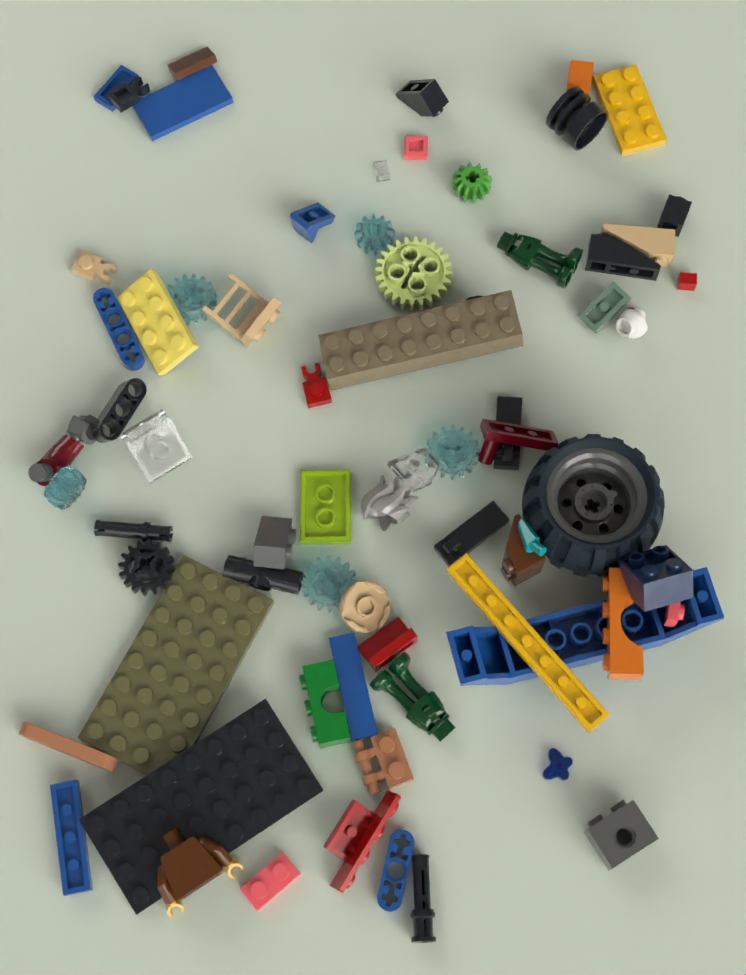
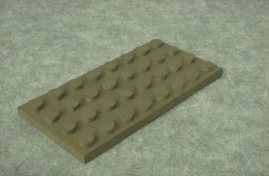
[78,555,274,775]

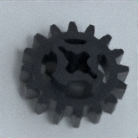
[118,539,175,596]

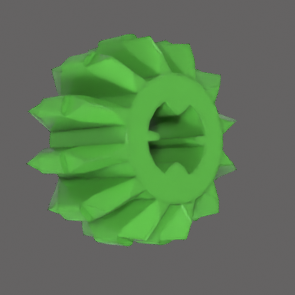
[452,162,492,203]

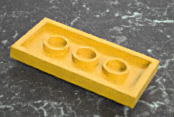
[592,65,667,156]

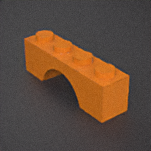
[602,568,644,680]

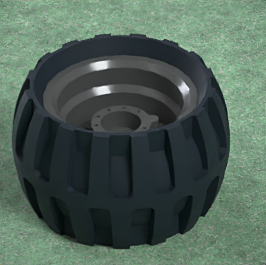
[522,434,665,577]

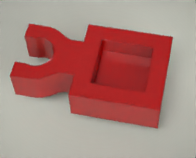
[301,363,332,408]

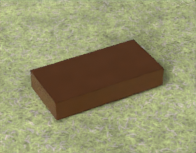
[167,47,217,80]

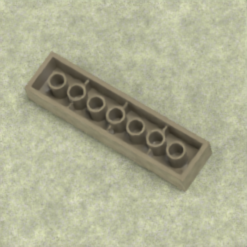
[318,290,523,390]

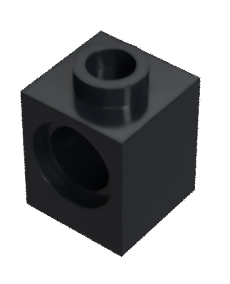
[657,194,692,237]

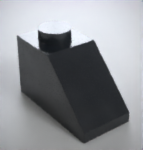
[395,79,449,117]

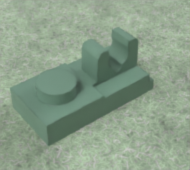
[578,281,631,334]

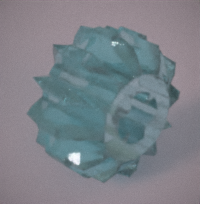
[354,213,395,256]
[44,465,87,510]

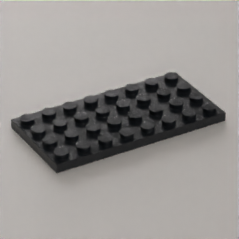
[79,699,324,915]

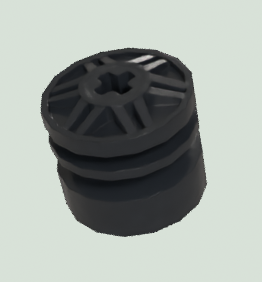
[546,86,609,151]

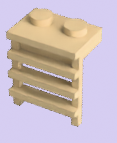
[202,273,281,347]

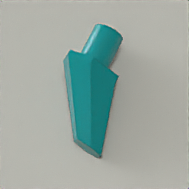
[518,518,547,556]

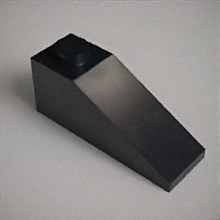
[585,233,661,281]

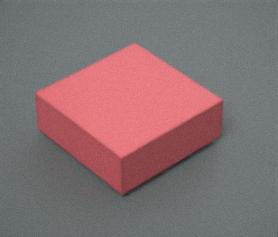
[404,136,428,160]

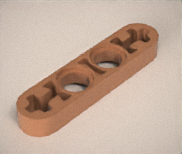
[18,722,118,773]

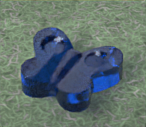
[542,748,573,781]

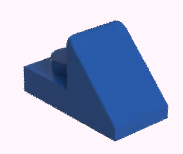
[289,202,335,243]

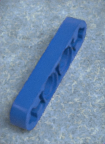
[93,288,145,371]

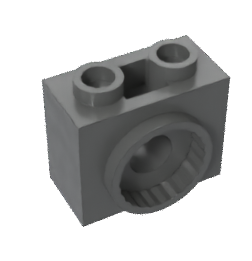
[584,800,659,871]

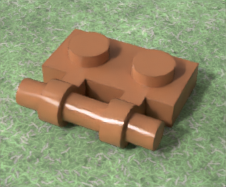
[352,728,414,795]

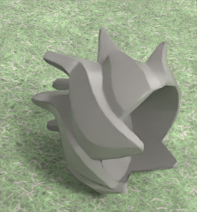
[361,473,419,532]

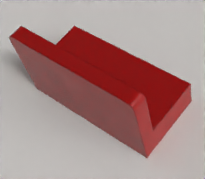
[358,617,418,673]

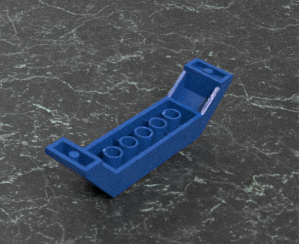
[446,567,724,686]

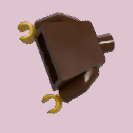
[157,828,243,917]

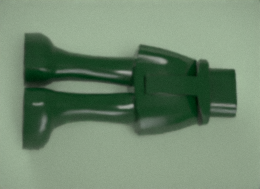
[497,232,583,289]
[369,652,456,742]

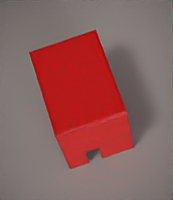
[677,272,697,291]

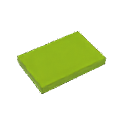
[300,470,351,545]

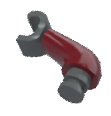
[29,414,103,486]

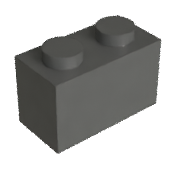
[254,516,296,569]

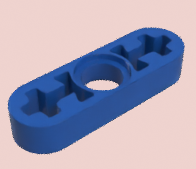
[377,830,414,912]

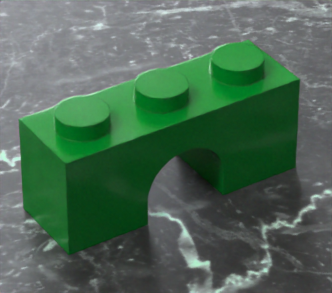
[299,659,351,749]

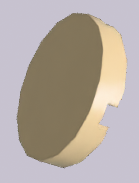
[339,581,391,633]

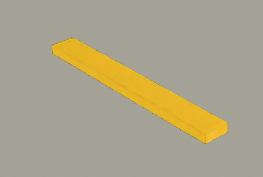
[446,553,610,734]

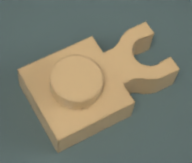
[71,250,118,285]

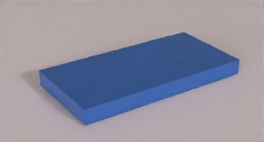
[132,65,234,141]

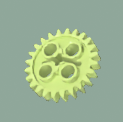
[375,236,453,311]

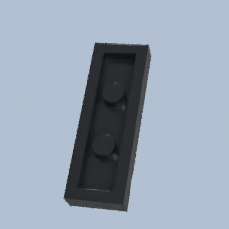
[493,396,522,470]
[434,501,510,566]

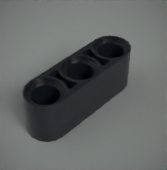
[91,378,147,443]

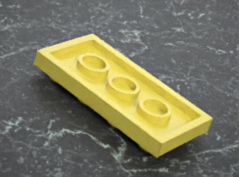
[116,269,199,376]

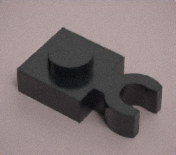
[106,77,150,113]

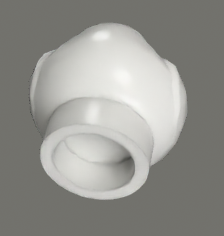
[616,307,648,339]

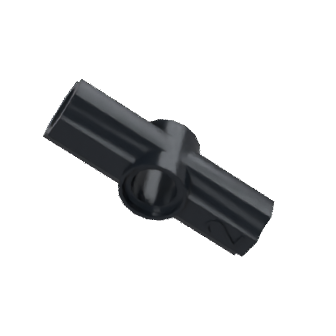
[223,555,304,595]

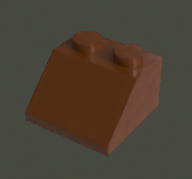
[500,514,546,587]

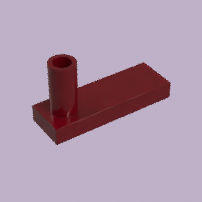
[478,419,559,465]

